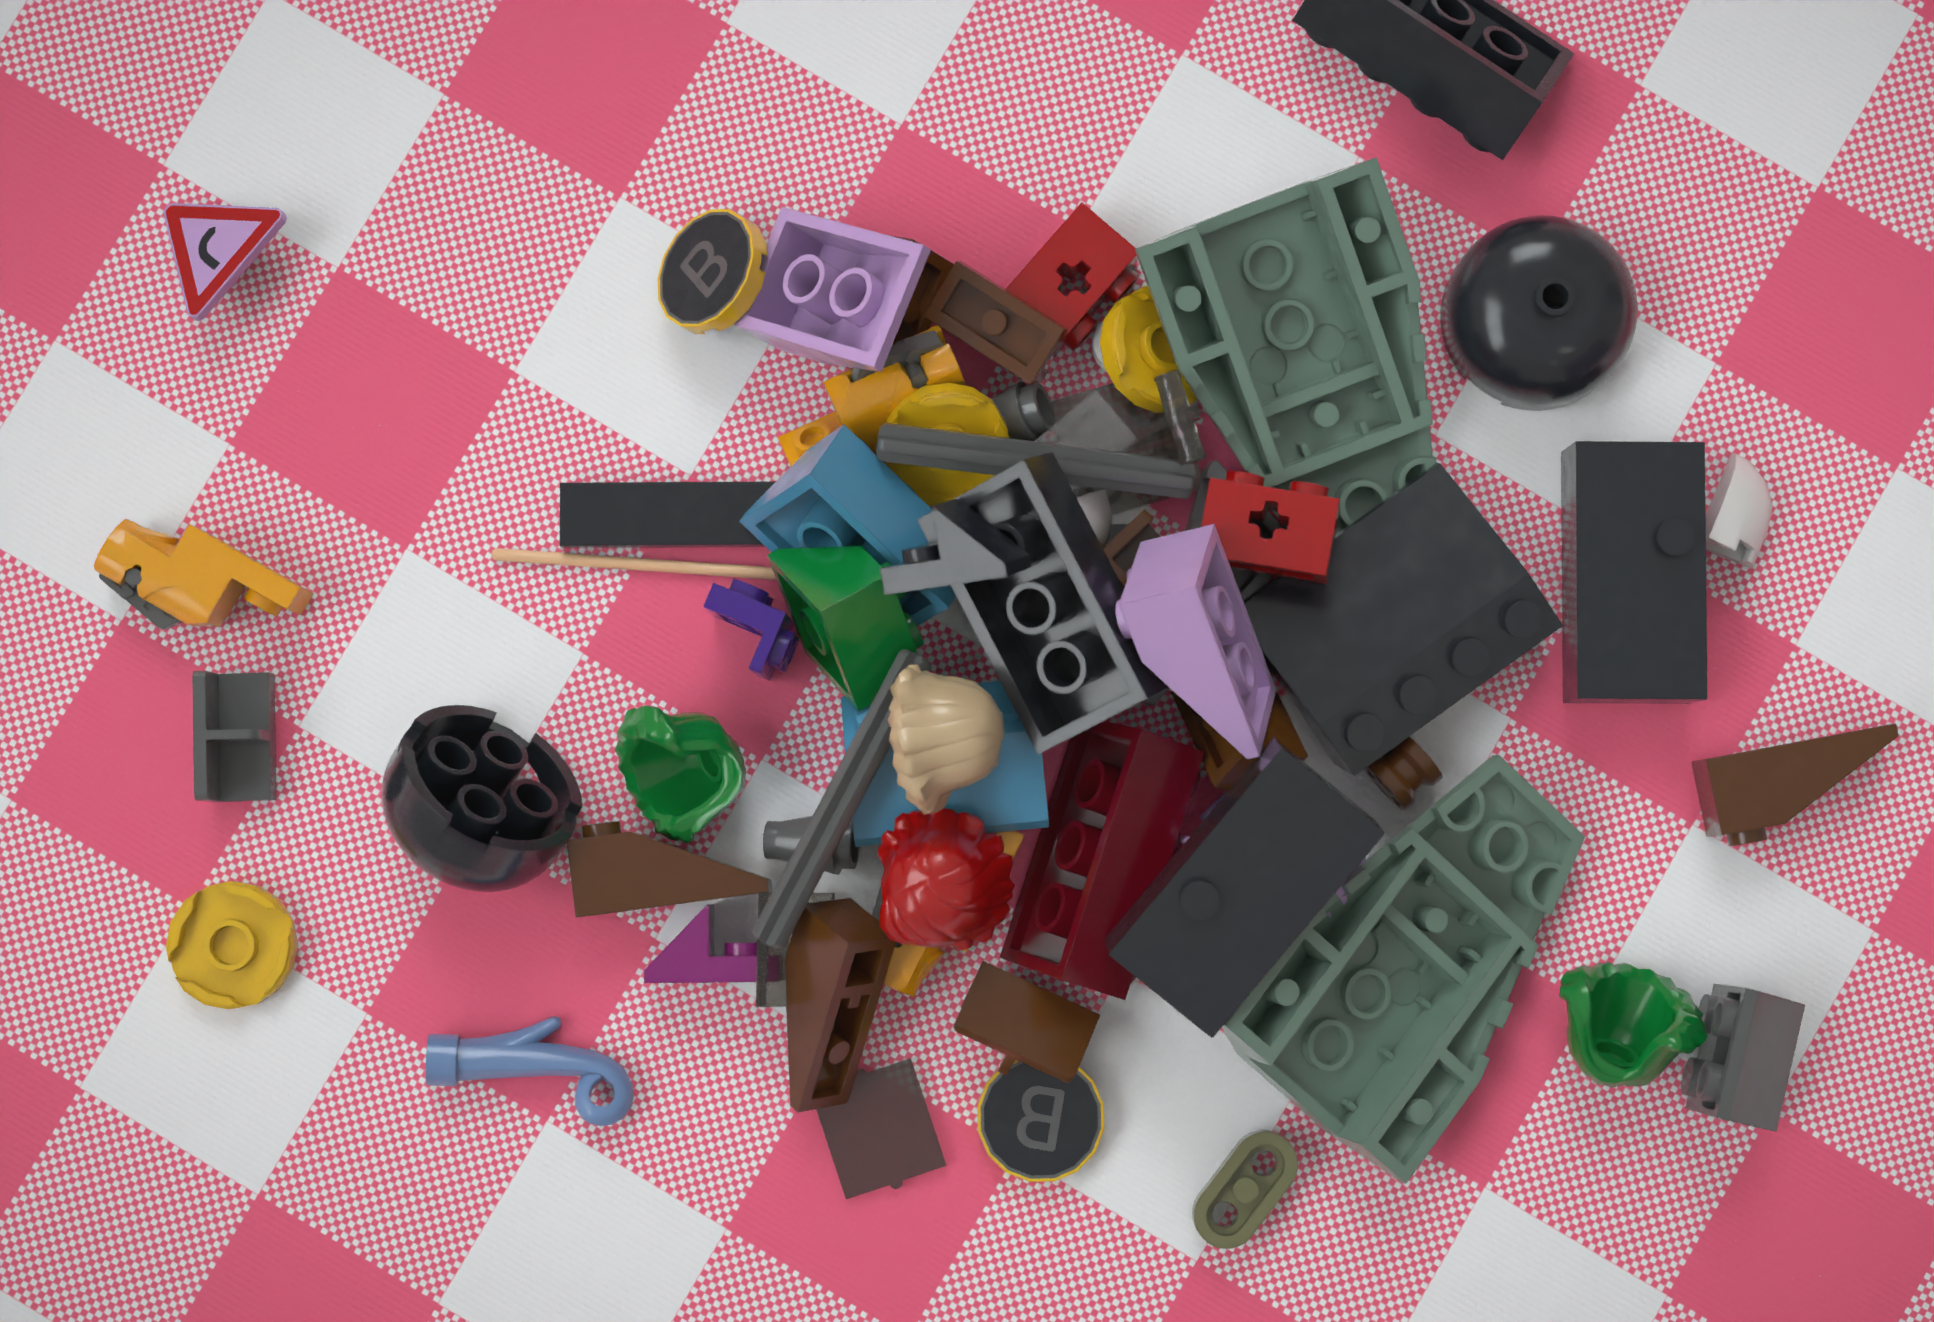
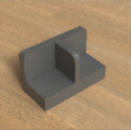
[192,671,277,802]

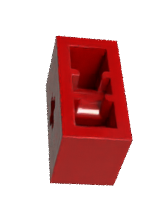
[1006,202,1139,358]
[1201,471,1340,584]

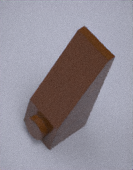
[1691,723,1899,846]
[567,821,773,917]
[784,898,896,1113]

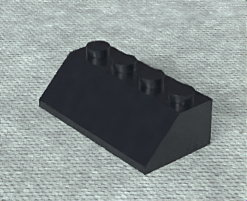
[1292,0,1575,160]

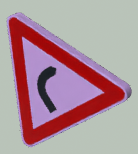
[164,203,287,321]

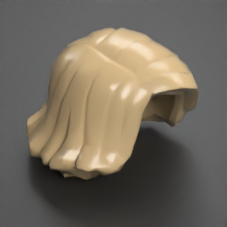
[888,664,1005,814]

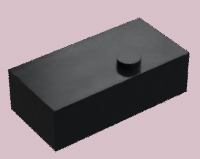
[1561,441,1707,704]
[917,452,1168,754]
[1105,737,1386,1038]

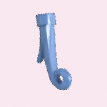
[426,1016,634,1126]

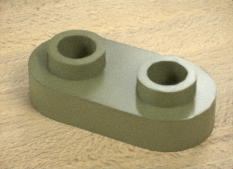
[1192,1130,1298,1249]

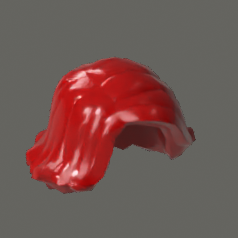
[877,807,1015,950]

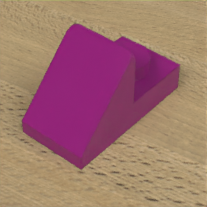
[644,904,778,983]

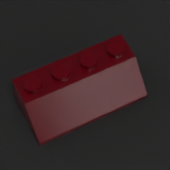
[999,721,1205,1000]

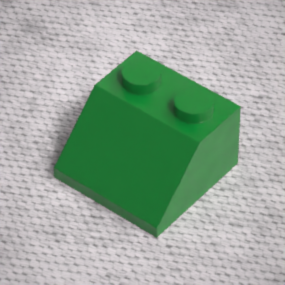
[767,546,924,711]

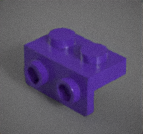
[703,578,799,681]

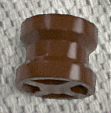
[1364,736,1443,811]

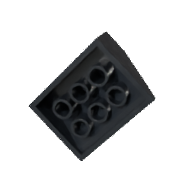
[1243,463,1563,776]

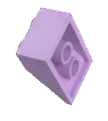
[734,207,931,372]
[1116,524,1276,759]

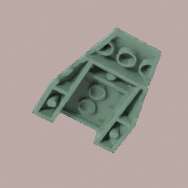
[1135,157,1437,535]
[1222,755,1585,1184]

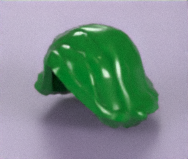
[615,705,746,843]
[1559,962,1708,1087]

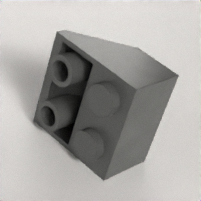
[1681,984,1805,1132]

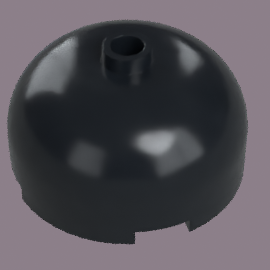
[1440,215,1638,411]
[381,705,582,892]

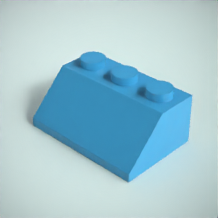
[739,425,956,626]
[841,681,1049,847]

